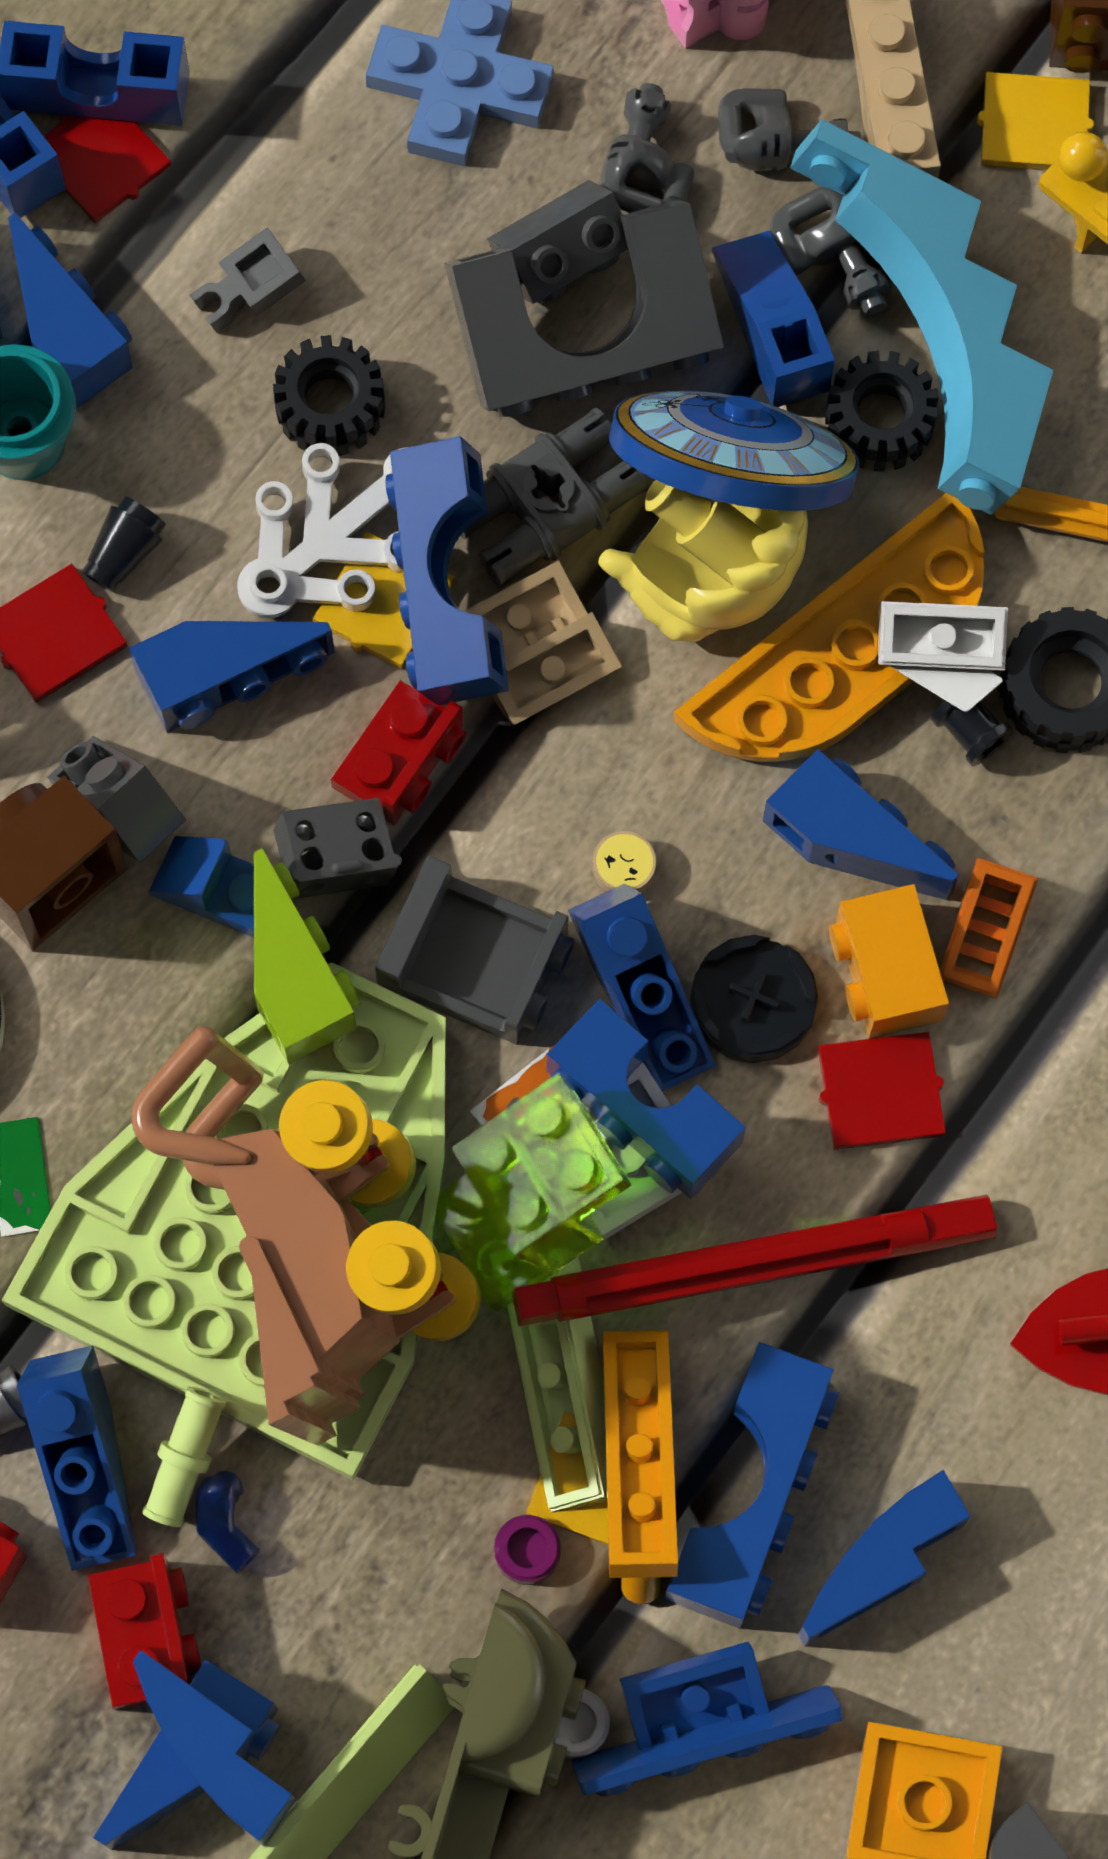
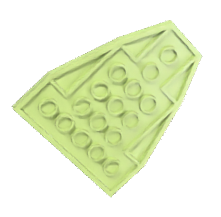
[2,962,446,1481]

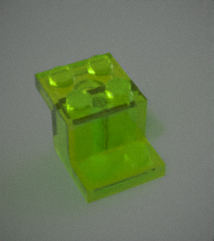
[436,1073,632,1312]

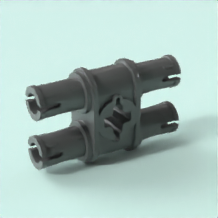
[461,407,652,587]

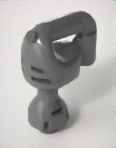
[600,83,694,213]
[718,88,861,171]
[769,187,892,316]

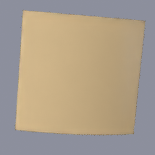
[463,560,622,726]

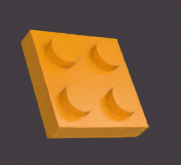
[845,1721,1003,1859]

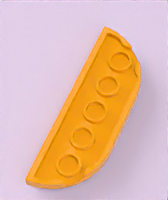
[673,493,985,762]

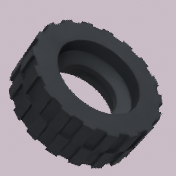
[999,607,1108,753]

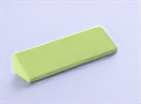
[498,1240,607,1512]
[249,1664,454,1859]

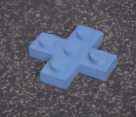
[366,0,554,166]

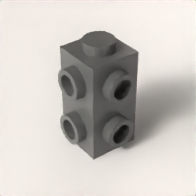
[487,180,628,304]

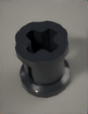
[931,700,1014,767]

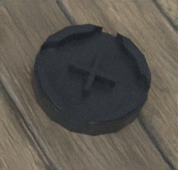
[690,935,818,1063]

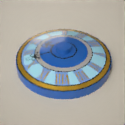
[609,391,859,511]

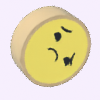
[593,831,656,893]

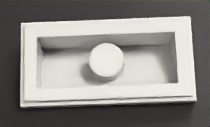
[878,601,1008,670]

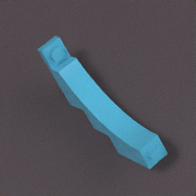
[790,119,1053,515]

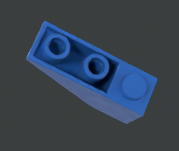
[8,213,133,409]
[712,231,835,407]
[129,621,335,732]
[763,749,959,900]
[568,883,716,1092]
[16,1345,137,1571]

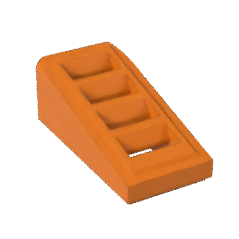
[939,858,1038,999]

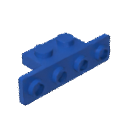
[572,1641,844,1796]

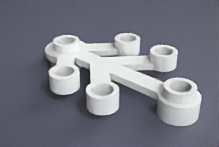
[237,443,408,618]

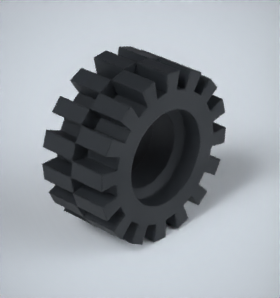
[273,335,385,456]
[825,350,939,472]

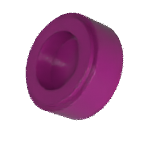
[494,1515,561,1585]

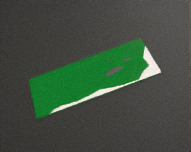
[0,1117,51,1237]

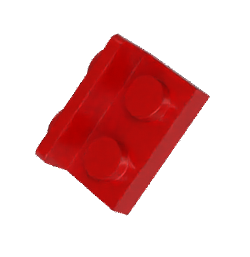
[331,680,467,826]
[88,1553,202,1710]

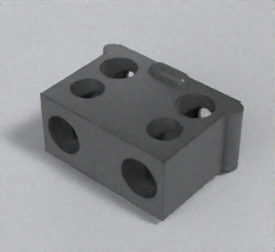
[273,798,402,899]

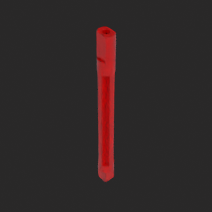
[512,1194,998,1326]

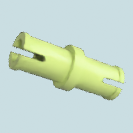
[142,1387,227,1527]

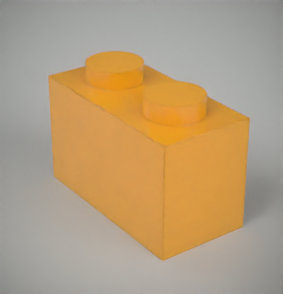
[829,884,949,1039]

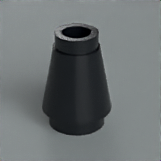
[82,496,166,592]

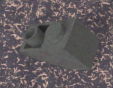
[47,736,186,862]

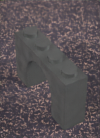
[444,200,724,417]

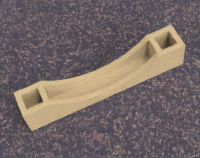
[845,0,941,178]

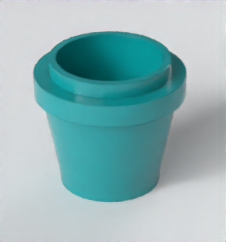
[0,344,76,480]

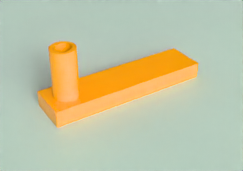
[603,1330,678,1604]

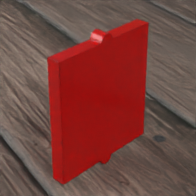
[44,115,172,224]
[0,563,128,703]
[818,1032,946,1150]

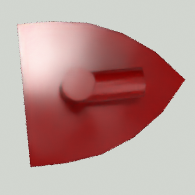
[1010,1268,1108,1395]

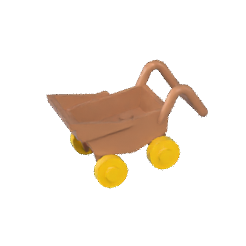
[131,1026,481,1446]

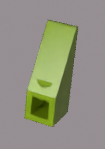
[254,848,361,1065]

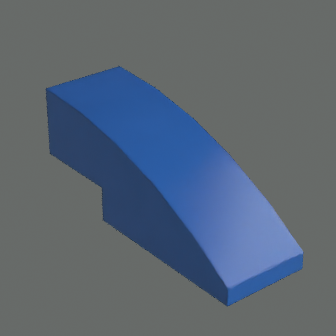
[798,1470,971,1646]
[133,1650,296,1847]

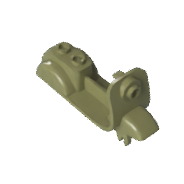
[388,1588,586,1859]

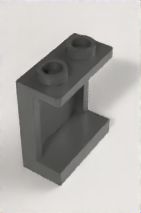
[375,855,575,1045]

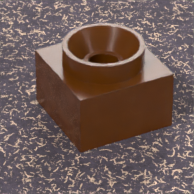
[0,775,128,952]

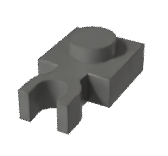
[190,227,306,333]

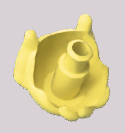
[598,480,808,642]

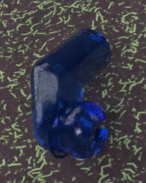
[196,1470,260,1573]

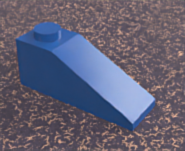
[93,1660,281,1850]

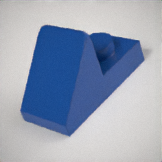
[149,836,254,938]

